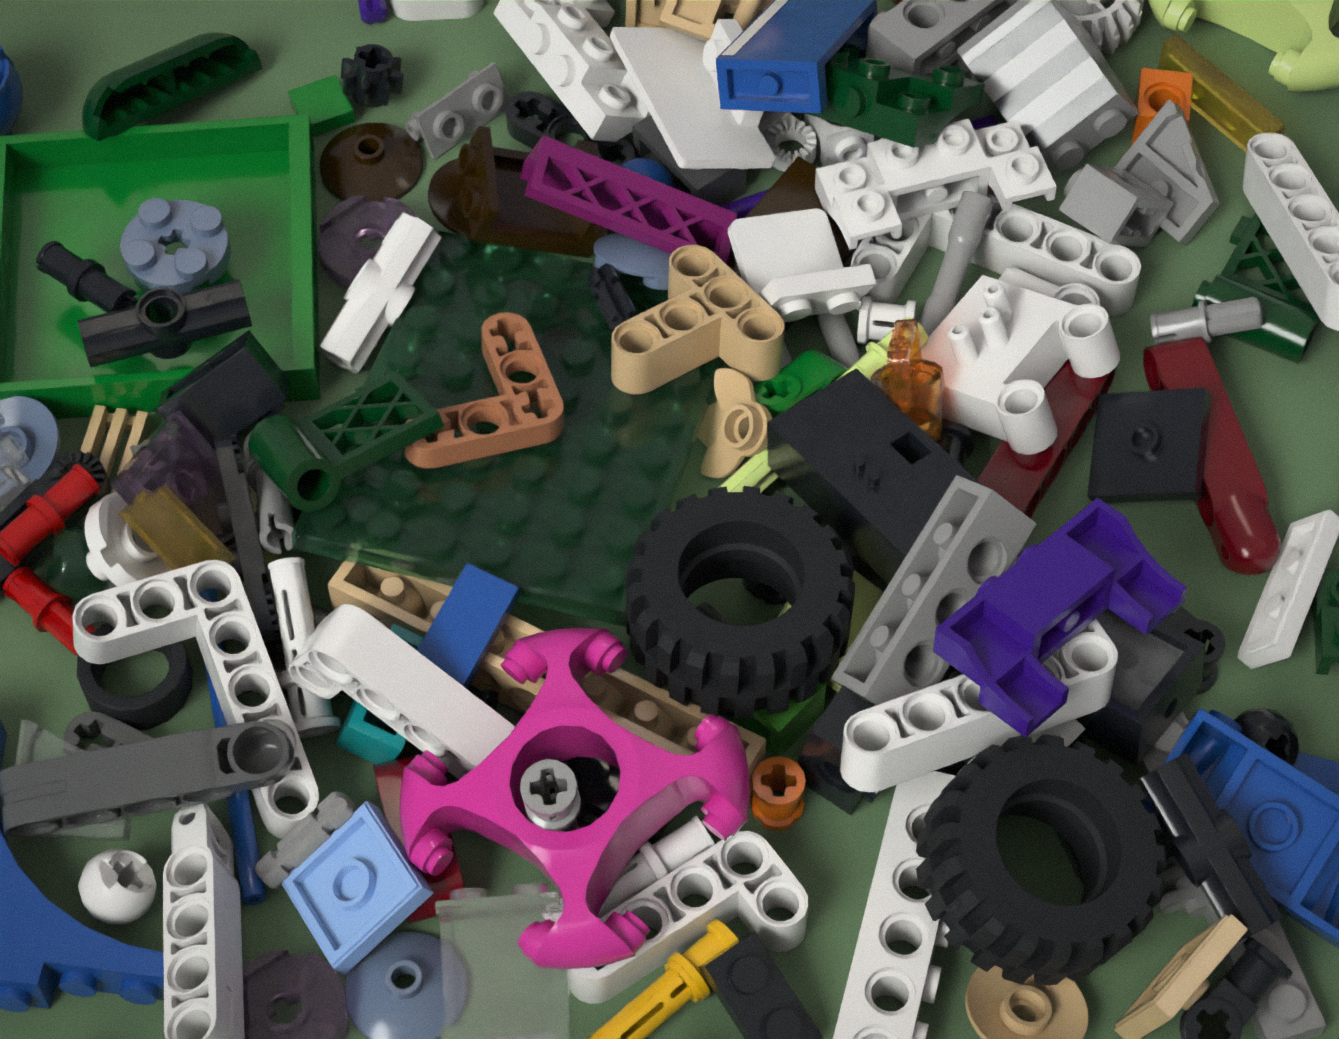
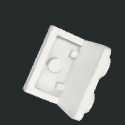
[728,208,877,322]

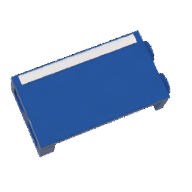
[716,0,877,114]

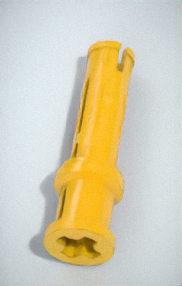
[587,919,738,1039]

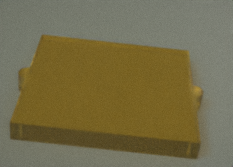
[118,485,236,570]

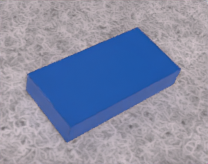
[417,563,521,689]

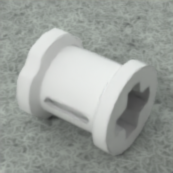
[857,296,916,344]

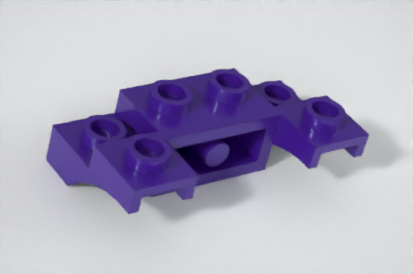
[933,498,1188,738]

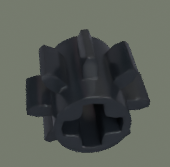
[341,44,404,108]

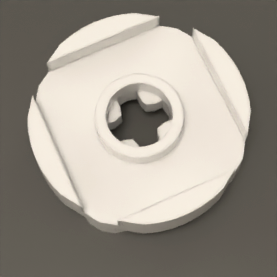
[85,487,190,586]

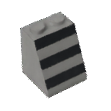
[956,0,1139,176]

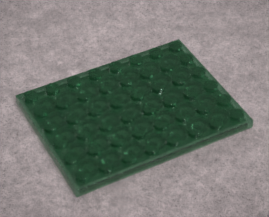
[291,231,724,627]

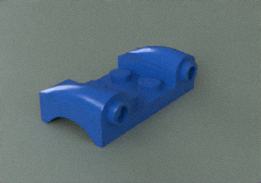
[1142,708,1339,949]

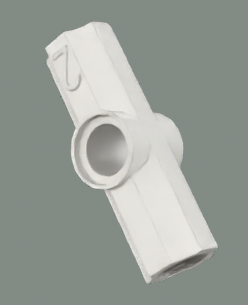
[317,212,442,374]

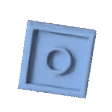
[281,801,434,975]

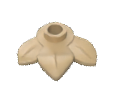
[689,368,772,479]

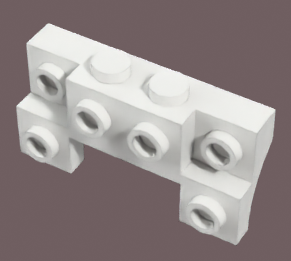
[493,0,651,142]
[815,118,1057,250]

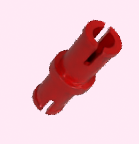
[0,464,101,566]

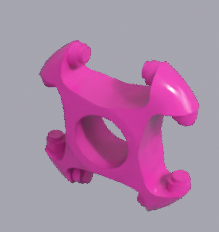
[400,628,750,969]

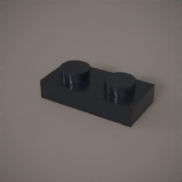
[699,931,823,1039]

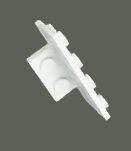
[610,19,776,170]

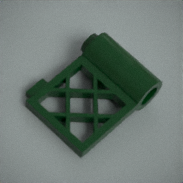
[1192,212,1320,364]
[248,372,444,512]

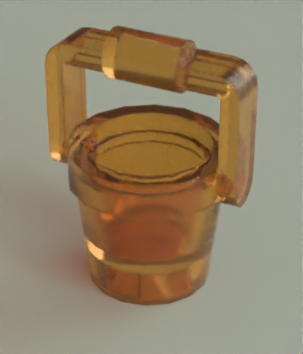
[871,319,945,441]

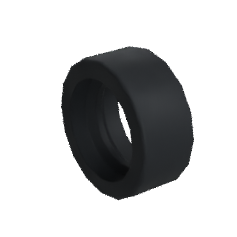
[77,616,193,730]

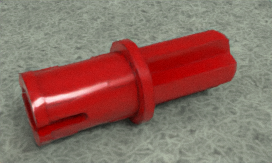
[3,566,97,656]

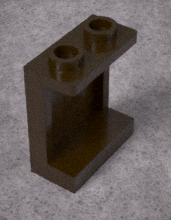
[458,126,609,258]

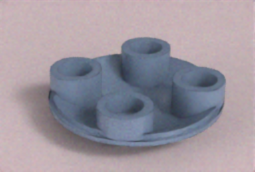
[594,233,671,290]

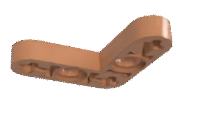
[404,312,564,469]

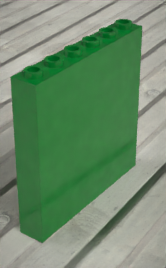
[0,114,321,419]

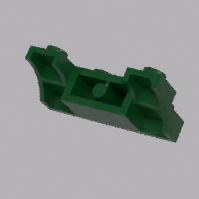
[805,43,985,148]

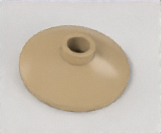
[965,966,1089,1039]

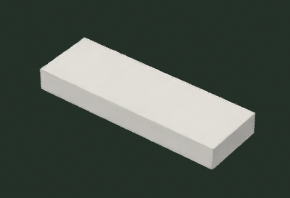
[1237,509,1339,669]

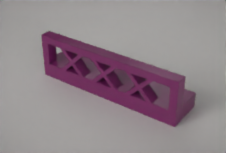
[520,135,737,265]

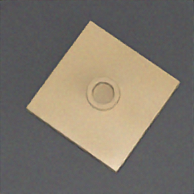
[1114,914,1248,1039]

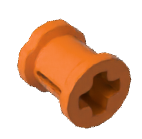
[751,756,806,831]

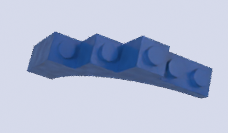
[0,719,164,1012]

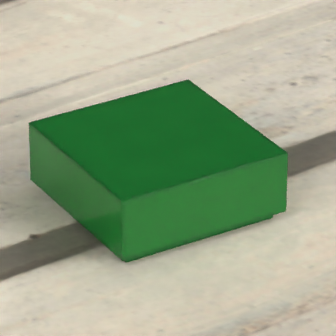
[288,75,355,136]

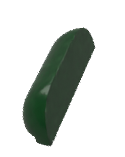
[82,32,262,141]

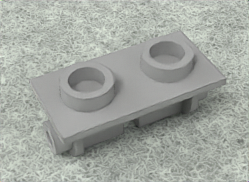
[405,62,510,160]

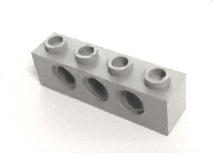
[866,0,1019,75]
[830,475,1037,706]

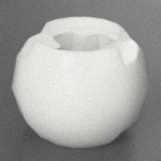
[78,848,157,925]

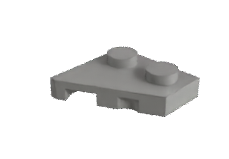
[1114,99,1220,245]

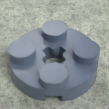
[120,198,231,294]

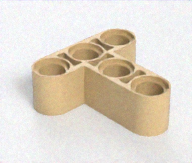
[611,245,785,394]

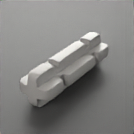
[255,791,357,889]

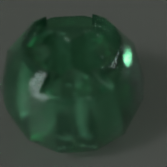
[47,528,105,600]

